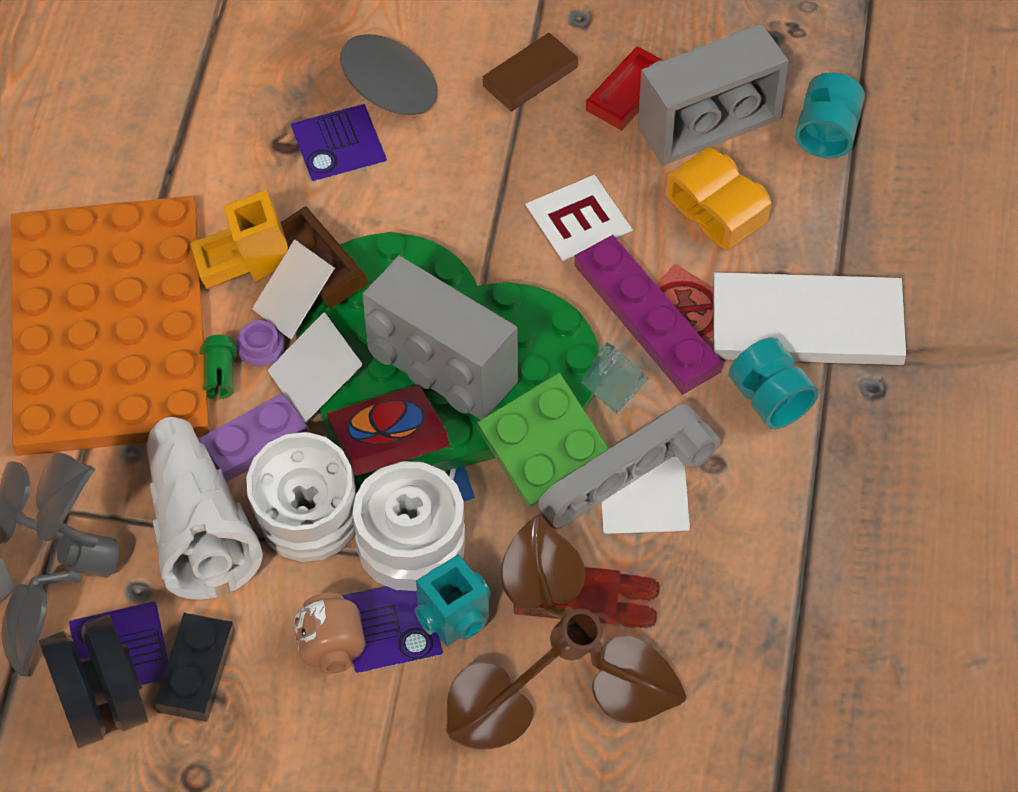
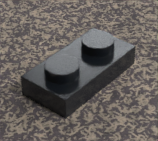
[155,613,235,722]

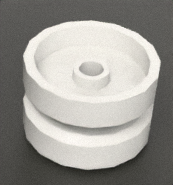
[352,461,465,591]

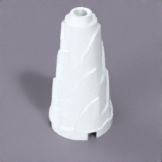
[147,417,263,600]

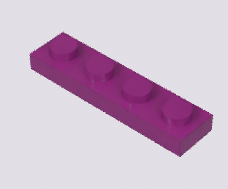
[574,234,722,395]

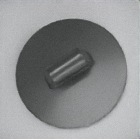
[340,34,438,115]

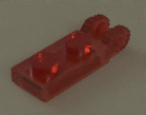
[514,567,660,629]

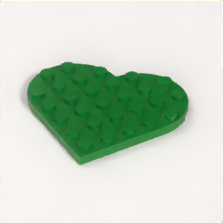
[295,232,600,492]

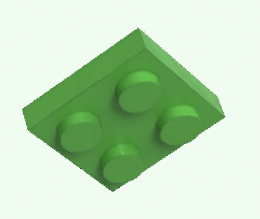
[476,373,609,509]

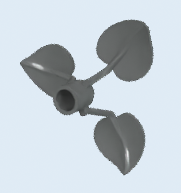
[0,453,119,677]

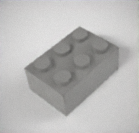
[638,24,789,166]
[362,256,518,420]

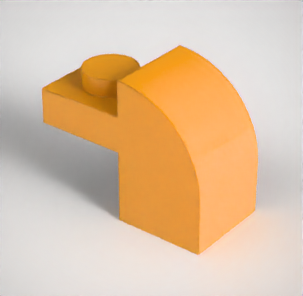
[190,189,288,289]

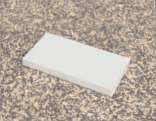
[713,272,906,365]

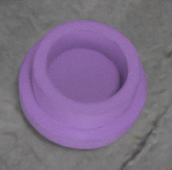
[236,320,284,366]

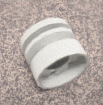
[246,432,357,562]

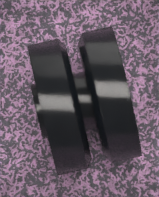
[38,614,149,749]

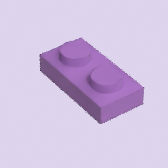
[198,393,308,482]

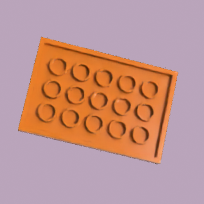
[11,196,210,456]

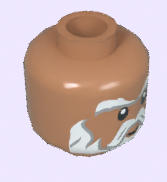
[294,593,366,674]

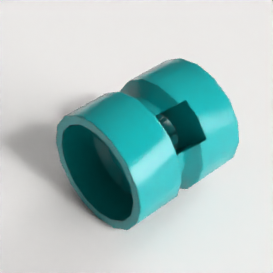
[795,72,865,159]
[728,337,819,430]

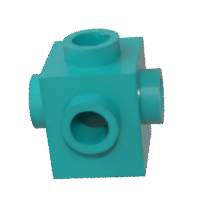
[415,554,491,646]

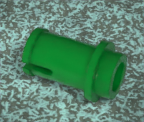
[199,334,238,399]

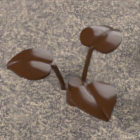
[446,515,686,750]

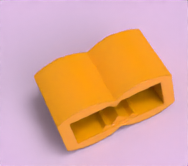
[665,147,772,251]

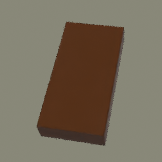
[482,33,578,112]

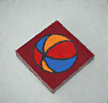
[326,384,450,476]

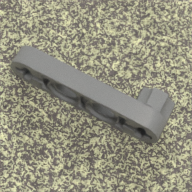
[538,404,721,527]

